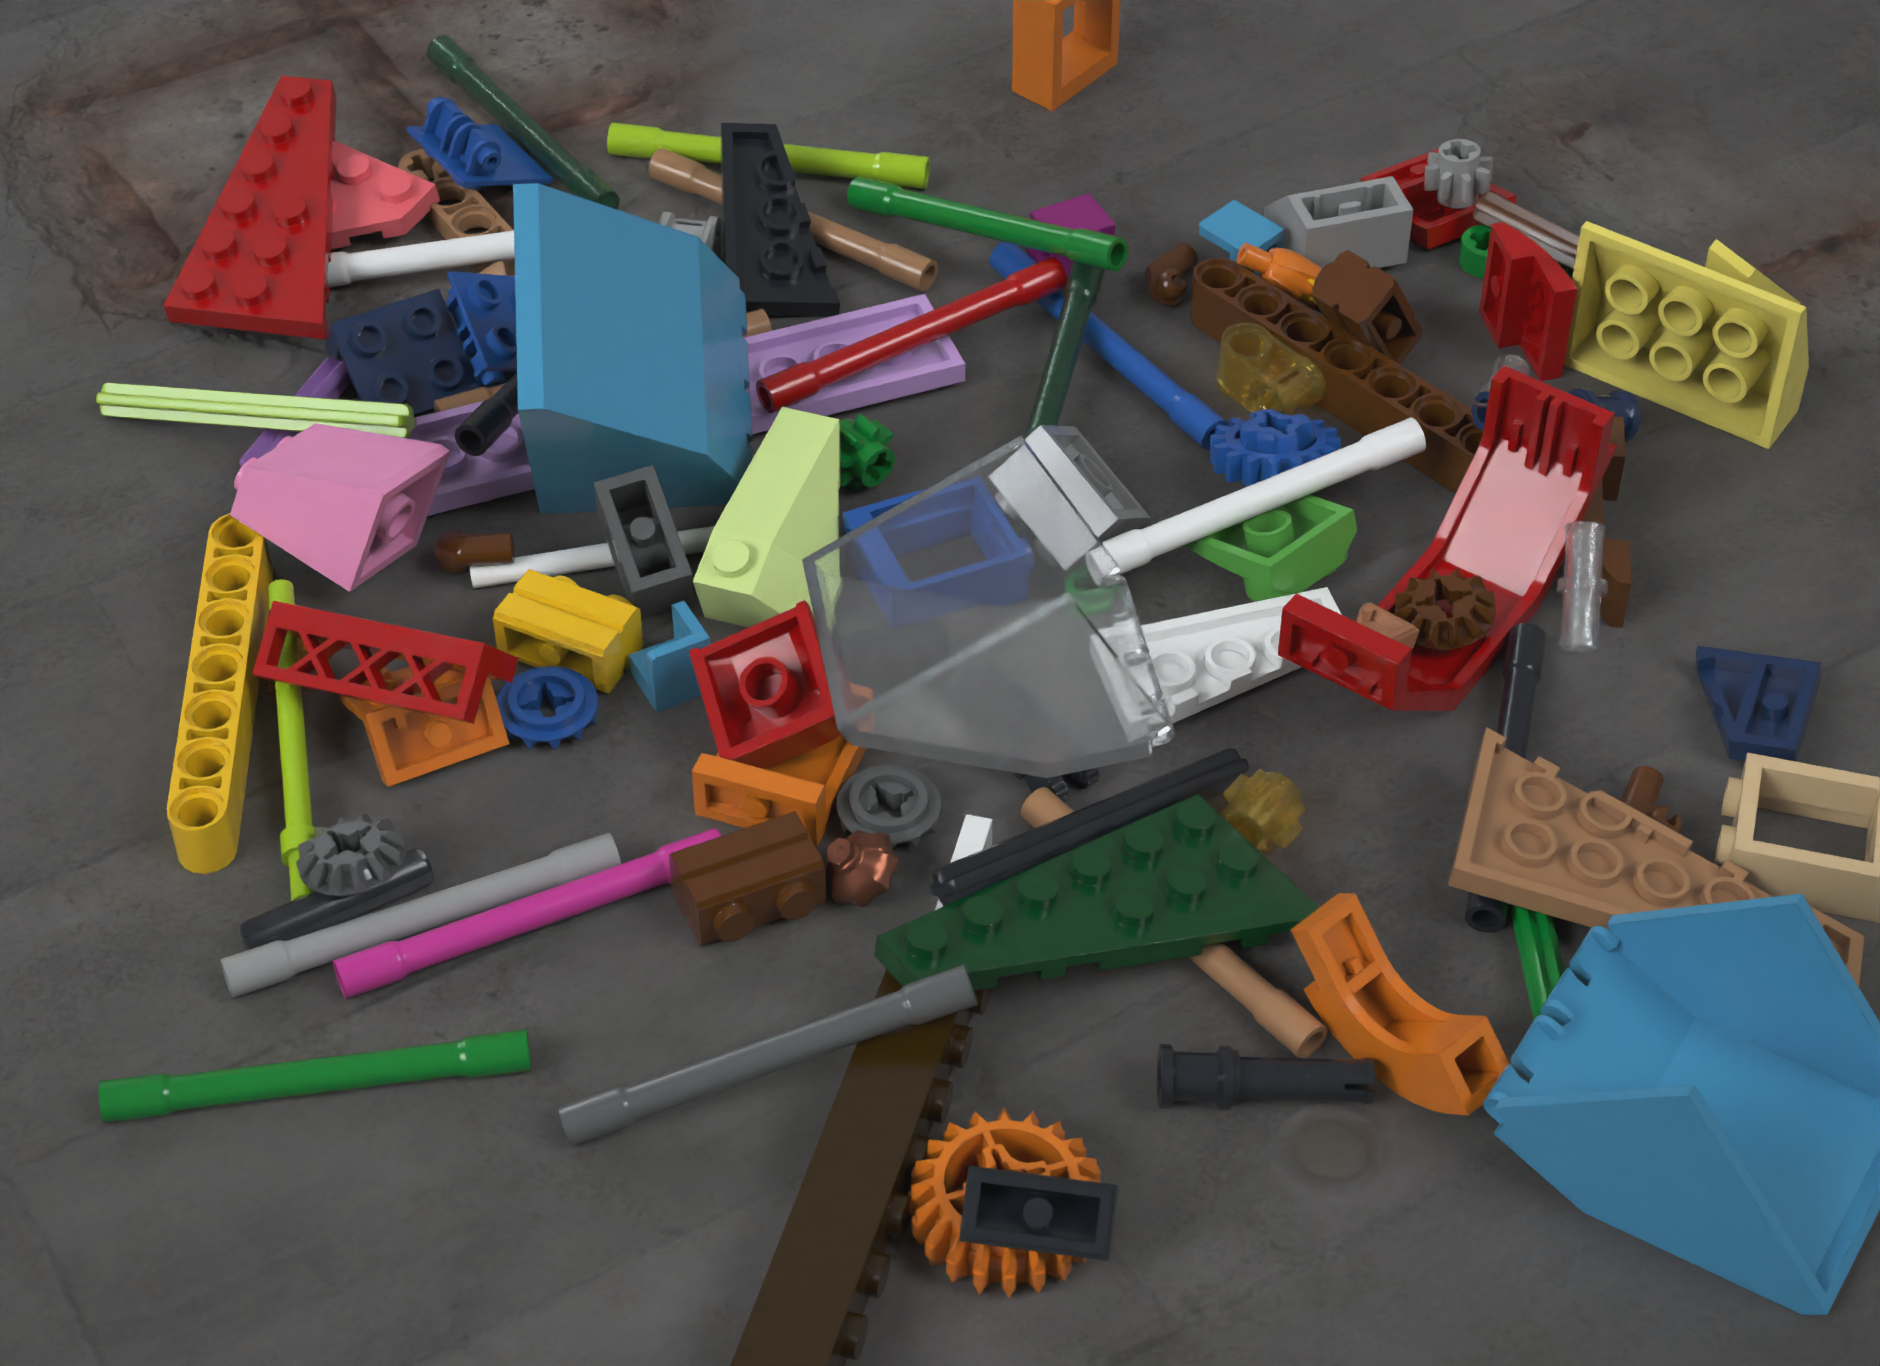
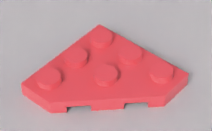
[330,141,440,249]

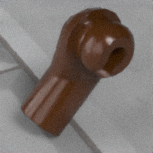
[1145,242,1198,306]
[434,530,515,574]
[1621,766,1682,834]

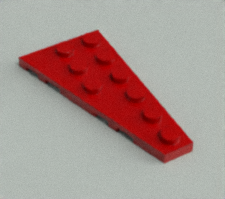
[163,76,337,340]

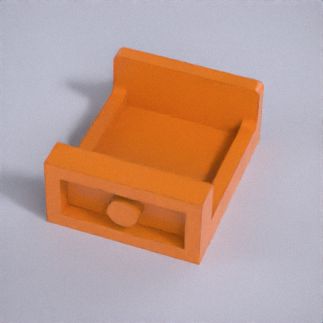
[691,686,872,847]

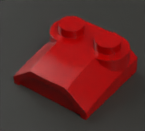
[689,600,851,769]

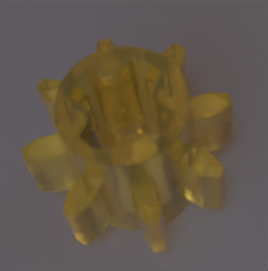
[1221,769,1305,853]

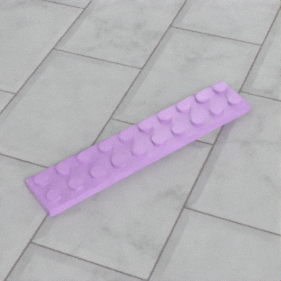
[408,294,965,516]

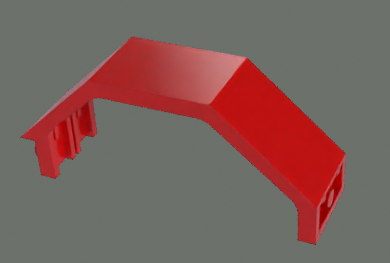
[1278,365,1617,711]

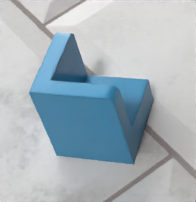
[1199,200,1285,276]
[628,600,710,713]

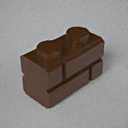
[1312,250,1423,364]
[669,811,826,946]

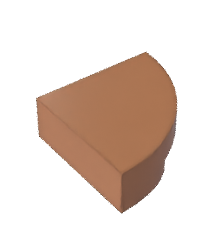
[1356,602,1419,649]

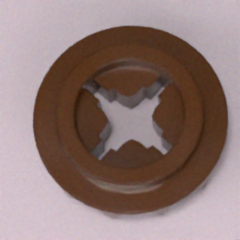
[1395,567,1496,650]

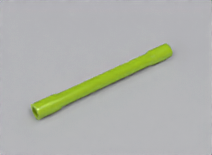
[607,122,930,189]

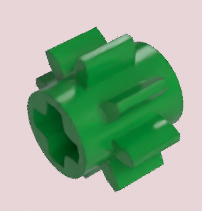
[839,414,895,492]

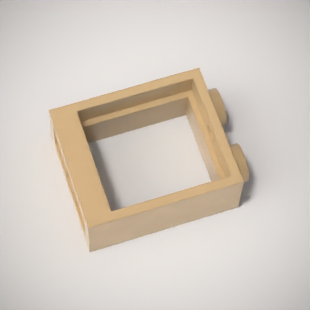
[1715,753,1880,923]

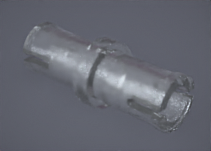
[1557,522,1608,653]

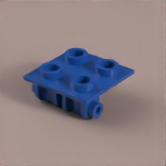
[406,97,553,190]
[446,271,517,387]

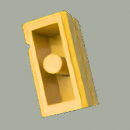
[493,569,644,694]

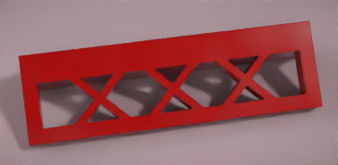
[252,601,519,724]

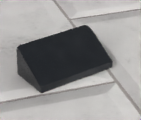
[959,1166,1119,1261]

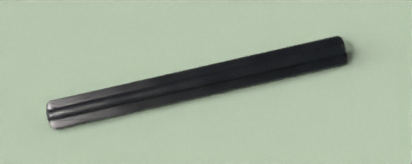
[930,748,1249,906]

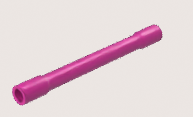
[332,828,721,999]

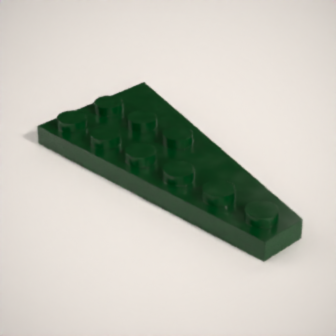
[874,794,1320,990]

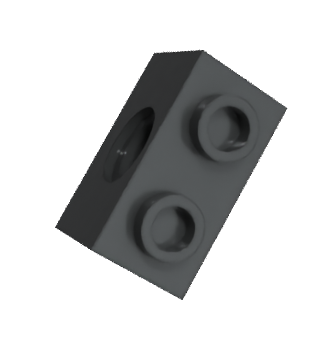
[593,465,693,618]

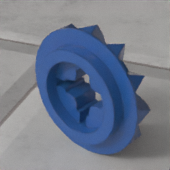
[497,666,599,750]

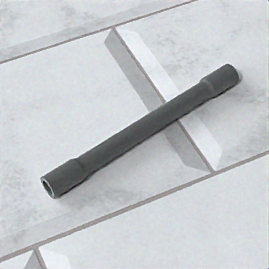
[559,964,978,1146]

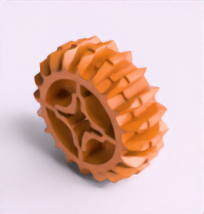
[907,1107,1102,1298]

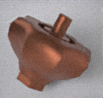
[825,829,900,908]

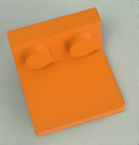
[340,665,510,787]

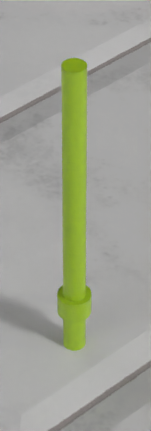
[268,579,316,901]

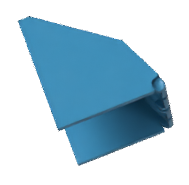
[513,183,753,514]
[1483,893,1880,1315]

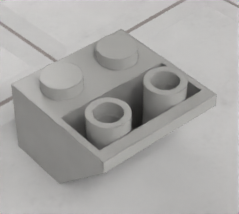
[1264,176,1413,268]

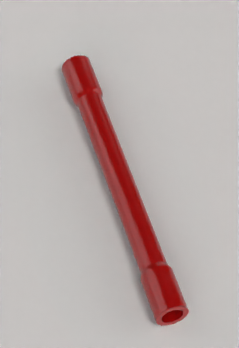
[756,257,1067,413]

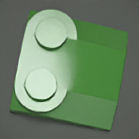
[1184,494,1357,602]

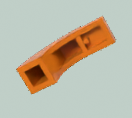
[1291,893,1510,1116]

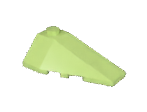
[693,407,840,639]

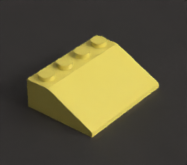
[1564,221,1809,449]

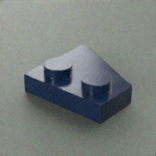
[1696,646,1821,762]

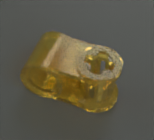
[1216,322,1326,415]

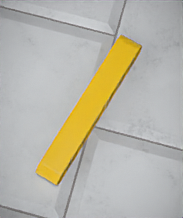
[167,513,274,874]

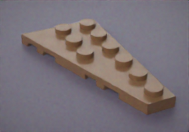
[1448,727,1865,987]

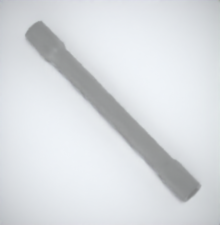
[220,832,621,998]

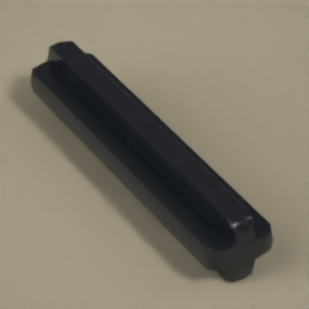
[240,848,434,950]

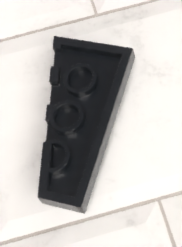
[720,123,841,317]

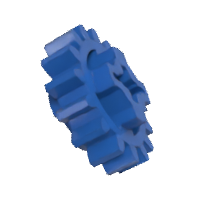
[1210,409,1341,487]

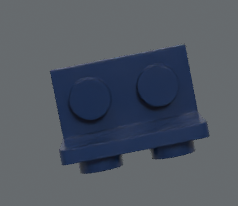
[325,289,480,418]

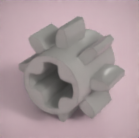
[1424,139,1493,208]

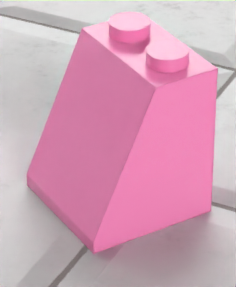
[230,423,451,592]

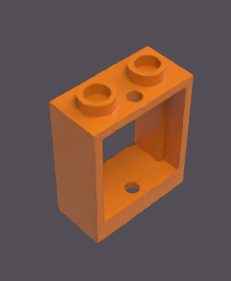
[1012,0,1121,111]

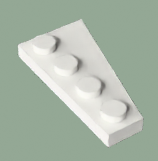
[1089,587,1342,743]

